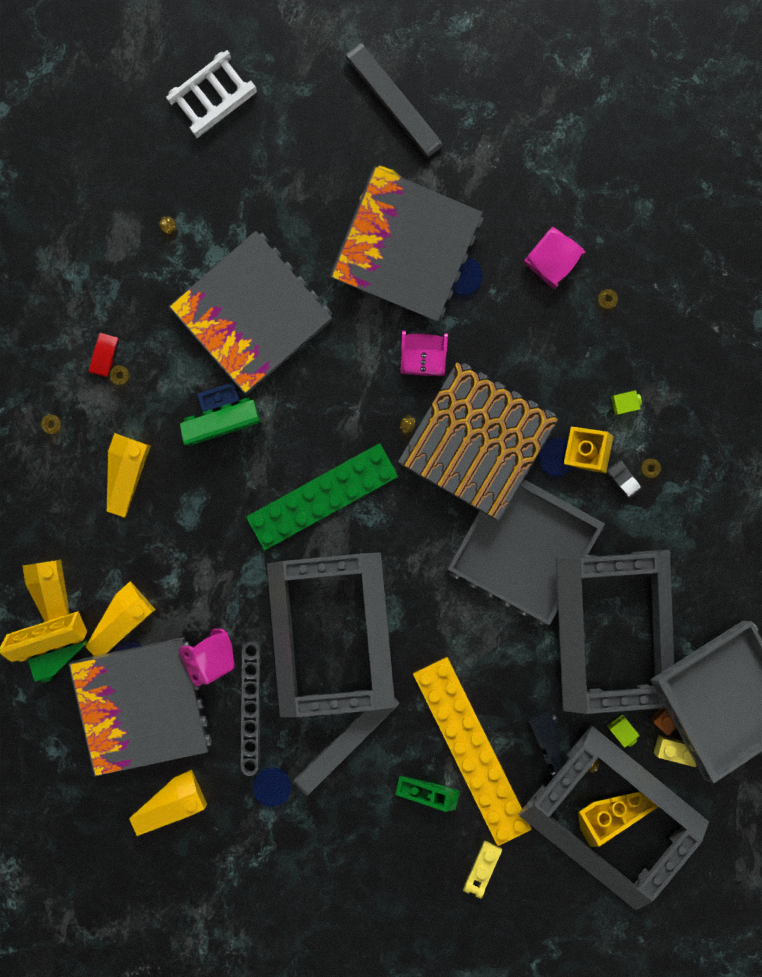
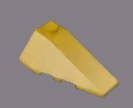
[107,433,151,518]
[23,560,70,622]
[86,581,156,656]
[129,770,207,836]
[578,792,659,847]

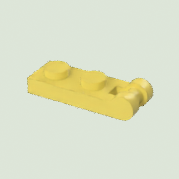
[463,840,502,899]

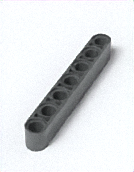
[345,43,443,158]
[241,641,261,776]
[293,698,400,796]

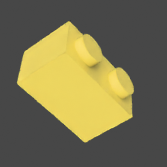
[654,735,696,767]

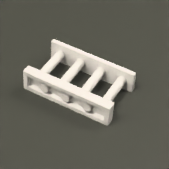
[166,50,257,138]

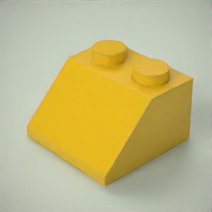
[564,427,614,473]

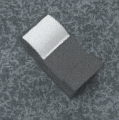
[606,461,642,498]

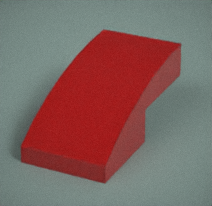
[89,333,119,378]

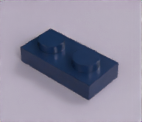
[197,382,240,412]

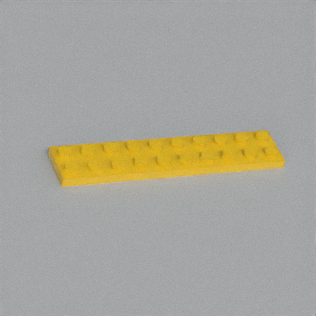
[413,657,532,846]

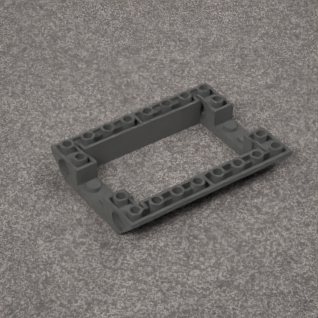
[556,550,674,714]
[267,552,395,717]
[518,725,709,910]

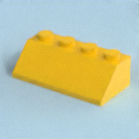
[0,611,87,662]

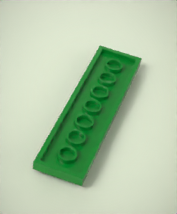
[246,443,398,550]

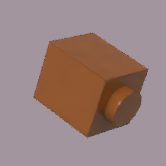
[650,707,676,736]

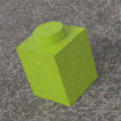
[611,391,642,415]
[607,715,640,748]

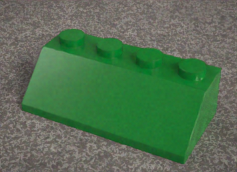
[180,397,262,446]

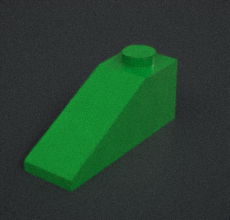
[28,640,88,683]
[396,776,460,812]

